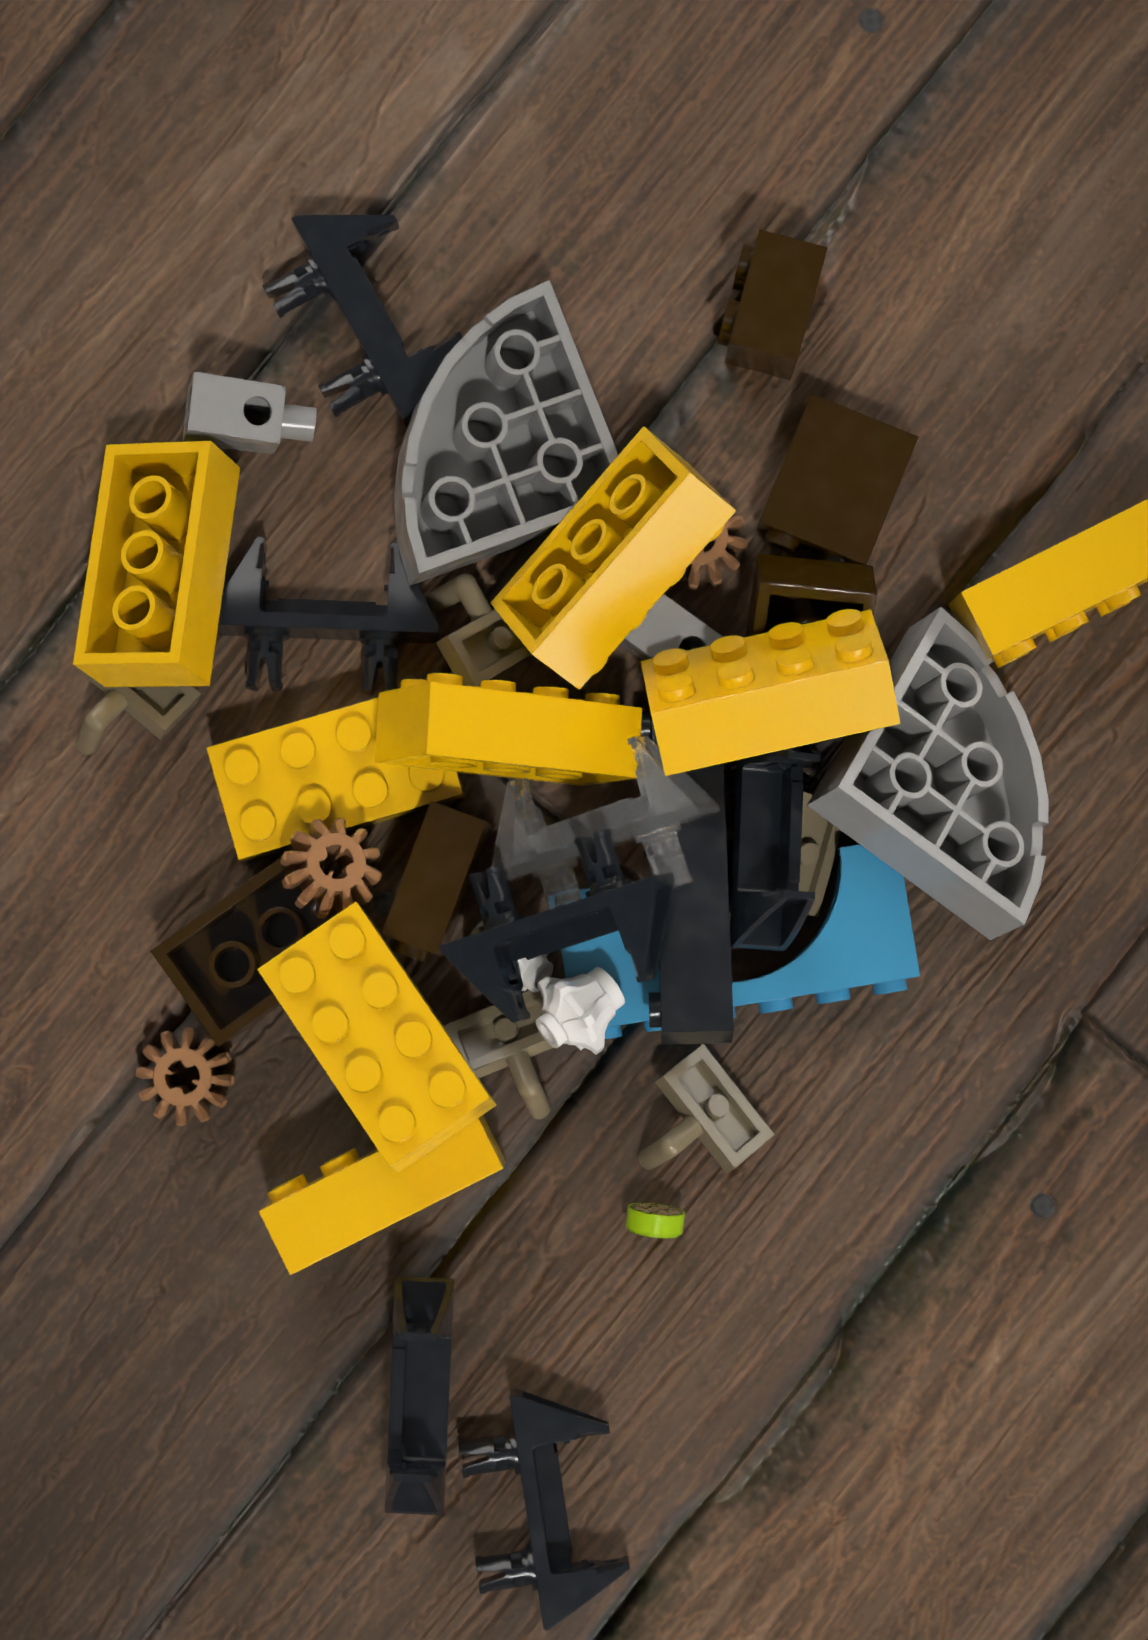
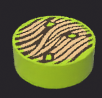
[625,1203,685,1238]

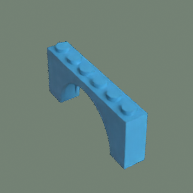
[552,844,920,1039]

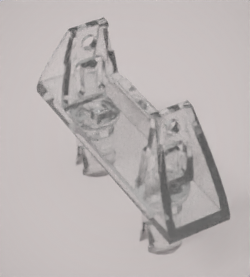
[492,736,720,909]

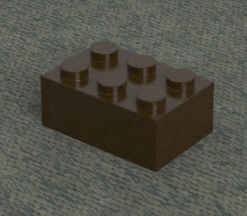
[150,848,338,1047]

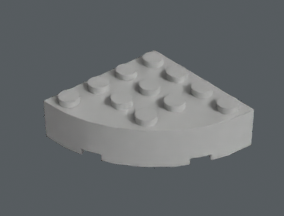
[393,280,618,586]
[807,607,1049,940]

